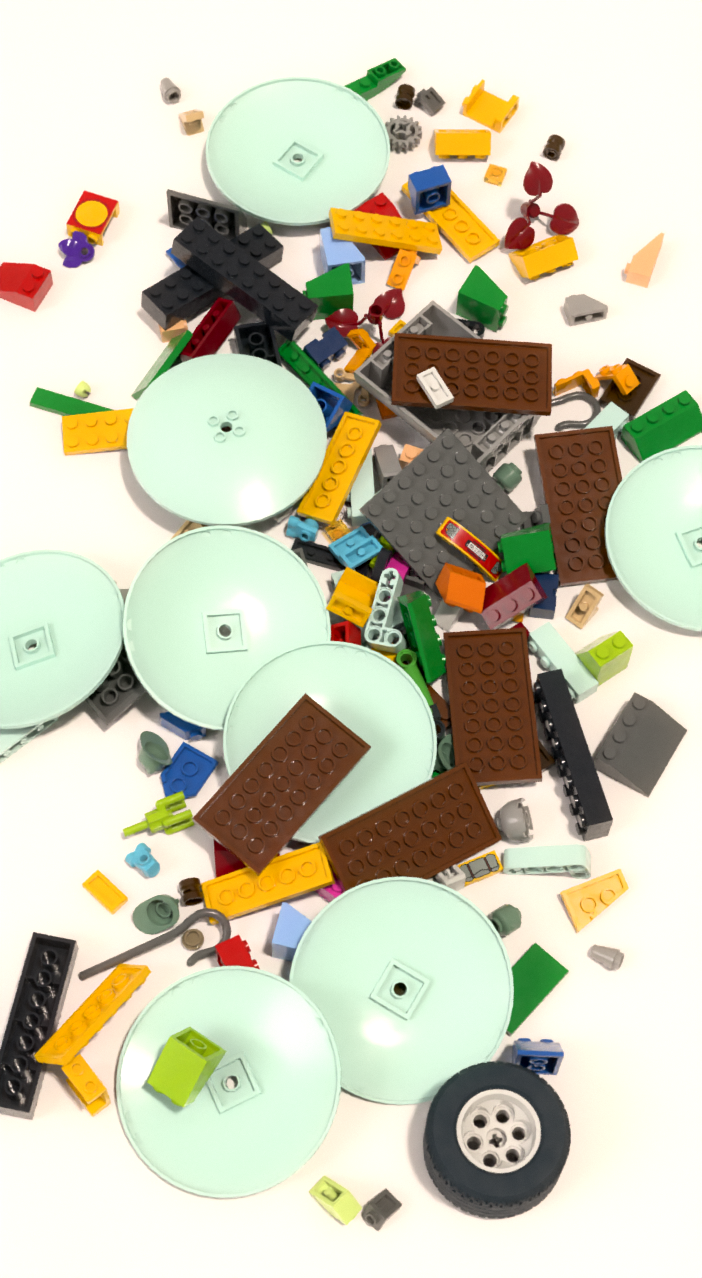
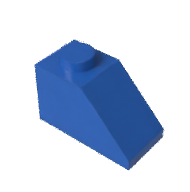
[159,711,206,741]

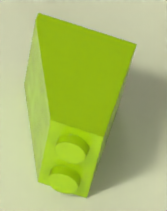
[575,630,634,686]
[147,1027,226,1108]

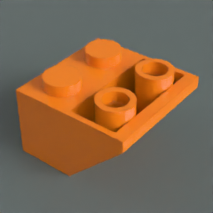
[435,562,486,614]

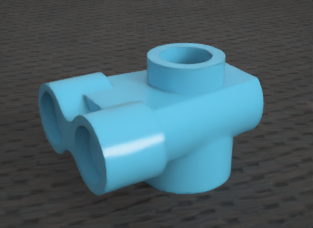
[286,515,319,542]
[125,843,160,877]

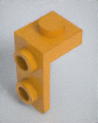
[387,249,421,291]
[344,328,376,373]
[595,364,640,395]
[553,369,600,398]

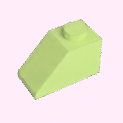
[309,1175,362,1225]

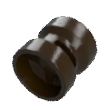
[395,84,415,110]
[543,134,566,161]
[179,877,204,906]

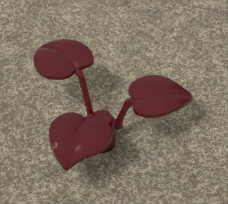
[504,161,579,249]
[325,288,405,354]

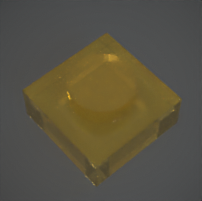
[484,164,507,187]
[324,519,350,543]

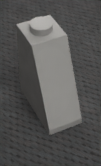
[373,444,402,489]

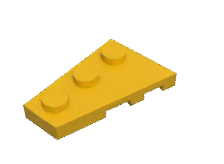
[560,869,629,933]

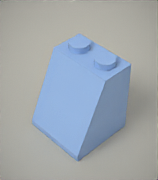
[320,227,365,285]
[272,902,312,962]

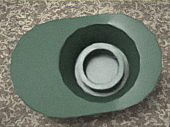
[138,731,172,775]
[433,734,455,773]
[133,894,179,935]

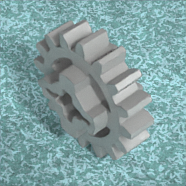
[385,115,422,151]

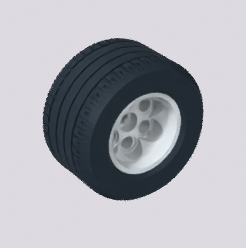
[423,1061,571,1219]

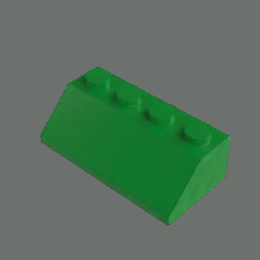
[620,390,702,462]
[397,590,446,683]

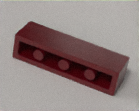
[179,297,242,362]

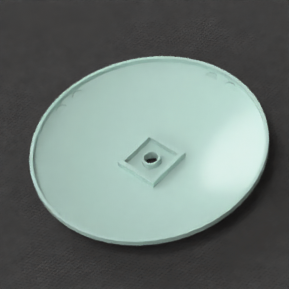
[206,76,390,226]
[127,353,327,526]
[605,445,702,632]
[122,525,331,731]
[0,549,125,729]
[223,641,437,845]
[289,877,514,1105]
[116,966,342,1198]

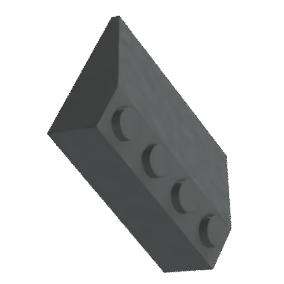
[166,189,247,240]
[85,644,147,725]
[594,692,687,798]

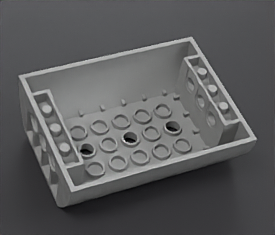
[354,300,541,472]

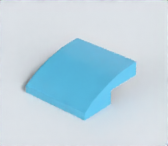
[328,526,383,570]

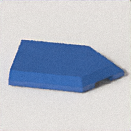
[160,742,219,799]

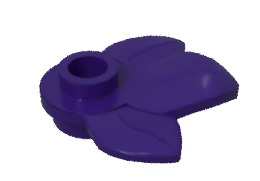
[58,231,95,268]

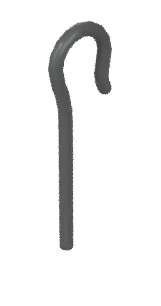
[551,391,601,431]
[79,908,232,980]

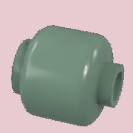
[493,463,522,492]
[490,904,522,936]

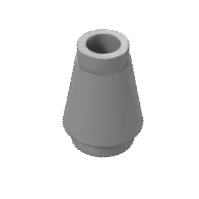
[160,77,181,103]
[590,944,625,970]

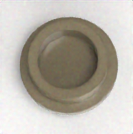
[182,929,204,951]

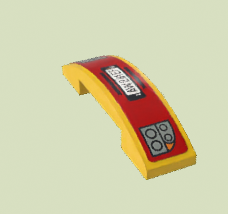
[436,517,503,582]

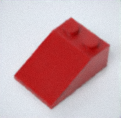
[353,192,404,260]
[0,262,53,312]

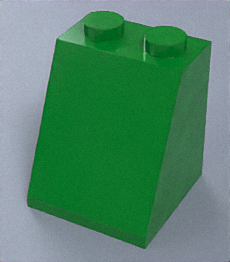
[302,263,354,320]
[456,265,509,332]
[498,523,556,574]

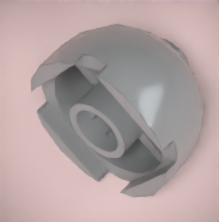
[497,797,533,842]

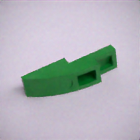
[344,58,406,101]

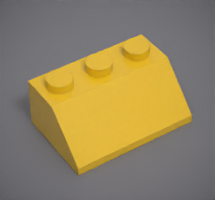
[434,129,491,159]
[508,234,579,280]

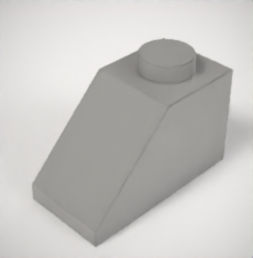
[563,294,608,327]

